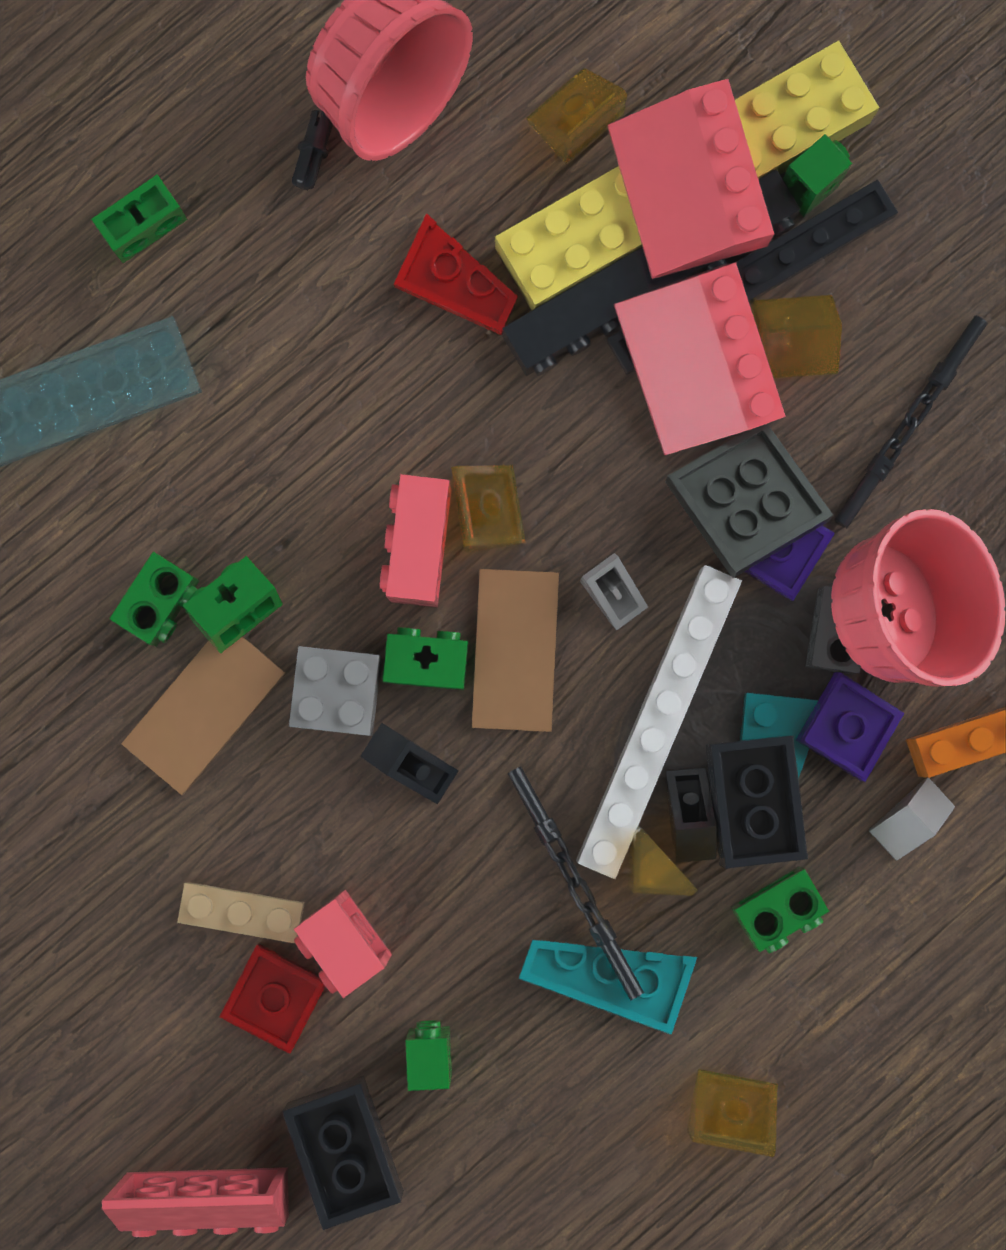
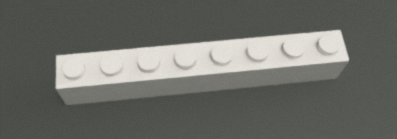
[576,565,742,879]

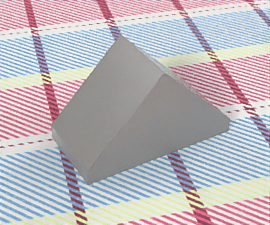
[580,553,648,630]
[868,778,955,860]

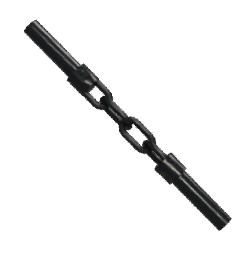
[834,315,988,529]
[508,766,644,1001]

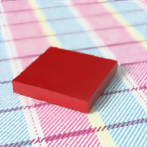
[219,944,326,1054]

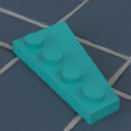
[740,693,818,779]
[518,940,697,1035]

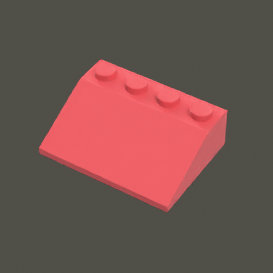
[608,79,774,279]
[613,262,786,455]
[102,1167,289,1237]

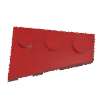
[394,213,518,335]

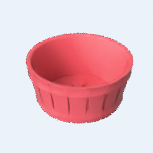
[306,0,473,161]
[831,509,1005,687]

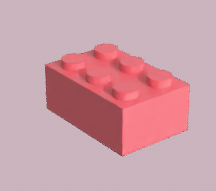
[380,474,451,608]
[294,890,392,998]

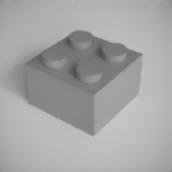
[289,646,382,736]

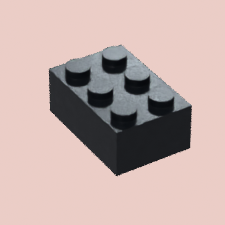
[705,735,808,869]
[282,1075,404,1230]

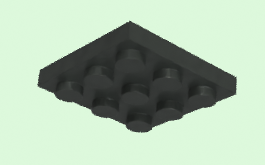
[665,424,833,578]

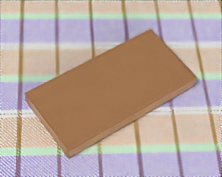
[472,569,559,732]
[121,637,287,795]

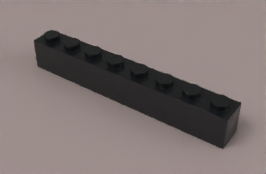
[502,169,801,376]

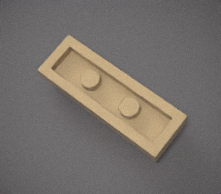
[177,882,305,943]

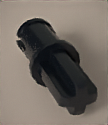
[292,110,333,191]

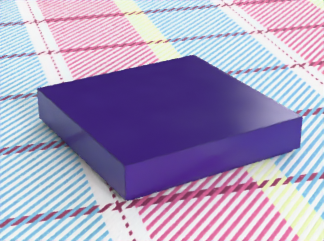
[744,525,835,601]
[796,672,904,782]

